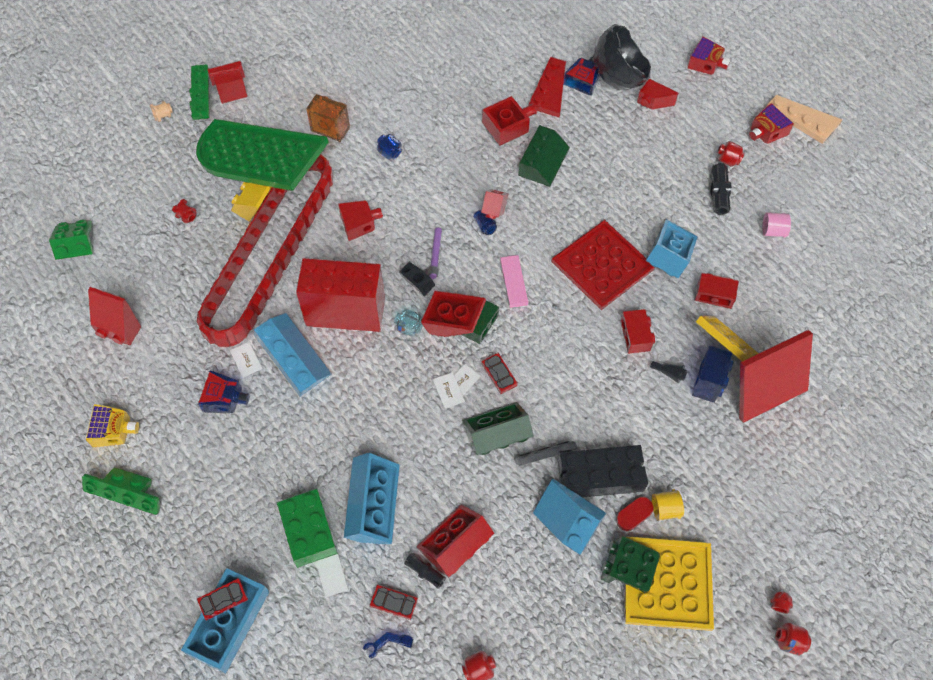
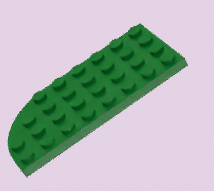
[196,119,329,191]

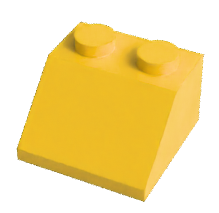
[231,182,271,222]

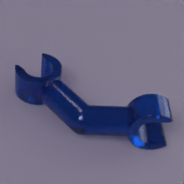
[363,632,414,659]

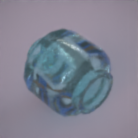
[394,309,423,337]

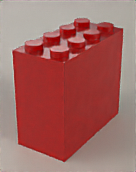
[296,258,385,332]

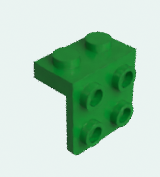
[49,219,94,260]

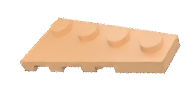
[766,95,842,144]

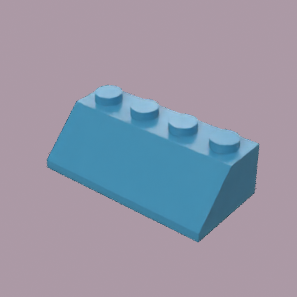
[254,313,332,397]
[343,453,400,544]

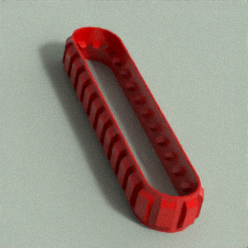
[196,154,333,347]

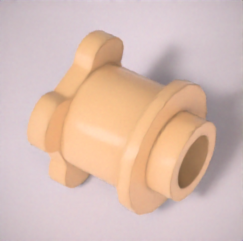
[150,101,173,122]

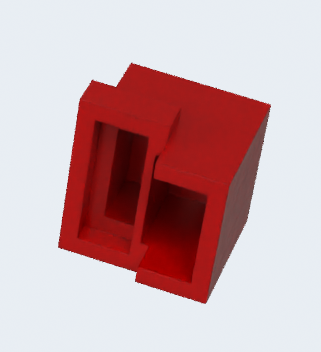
[207,61,248,104]

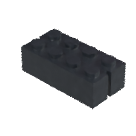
[558,445,648,498]

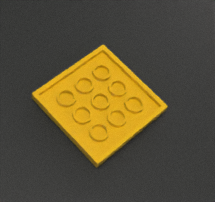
[625,537,714,631]

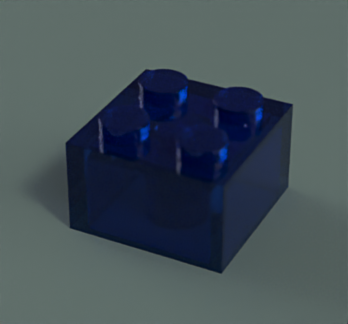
[692,345,734,403]

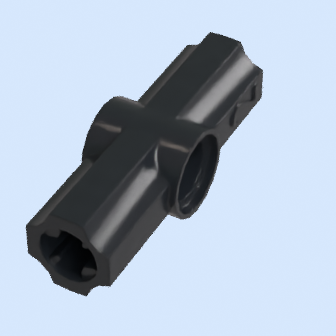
[710,163,732,215]

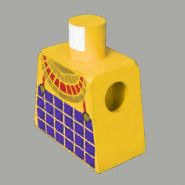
[86,404,139,447]

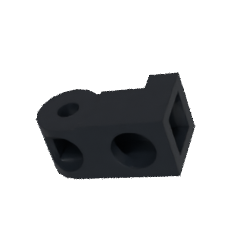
[399,261,435,297]

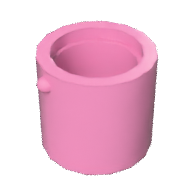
[762,212,791,238]

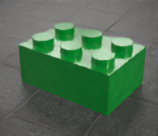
[277,489,338,568]

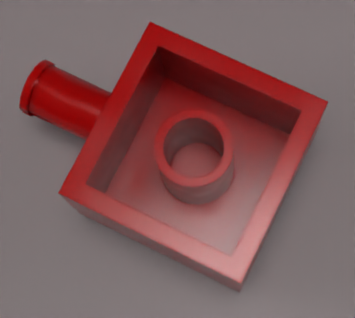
[482,96,537,146]

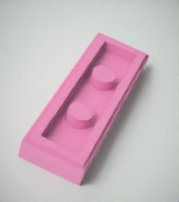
[500,255,528,308]

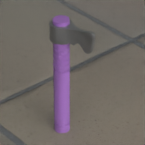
[420,227,442,279]

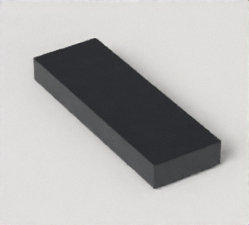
[514,440,578,466]

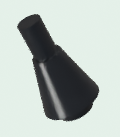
[650,361,687,383]

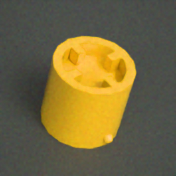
[651,489,684,521]

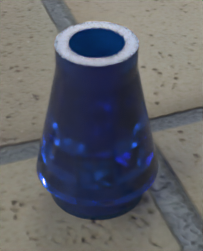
[473,210,497,235]

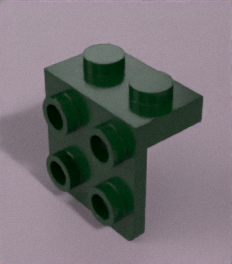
[601,536,660,593]

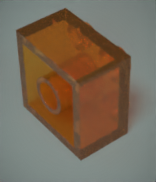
[306,94,350,142]

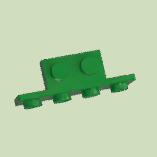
[189,64,210,120]
[82,467,160,515]

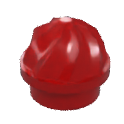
[770,591,793,614]

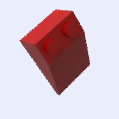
[88,287,141,345]
[421,291,486,337]

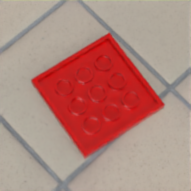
[551,220,655,310]
[739,330,813,423]

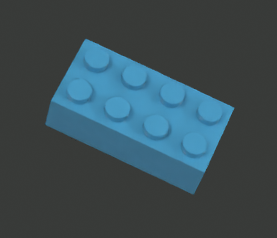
[181,568,269,674]

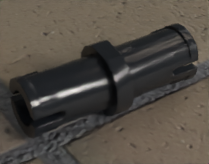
[404,553,446,589]

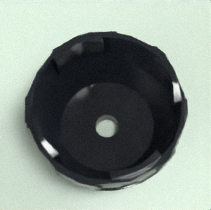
[593,24,651,89]

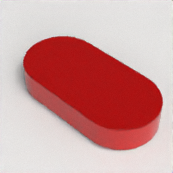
[616,497,654,531]

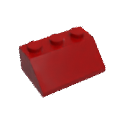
[416,504,495,577]

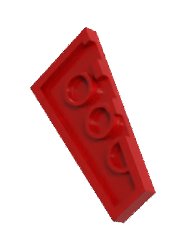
[528,57,566,118]

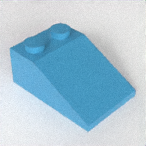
[646,219,698,278]
[533,479,606,555]

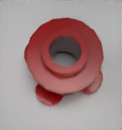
[172,199,197,223]

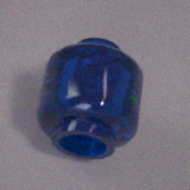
[377,134,403,160]

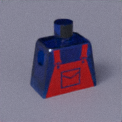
[563,57,599,96]
[198,371,250,413]

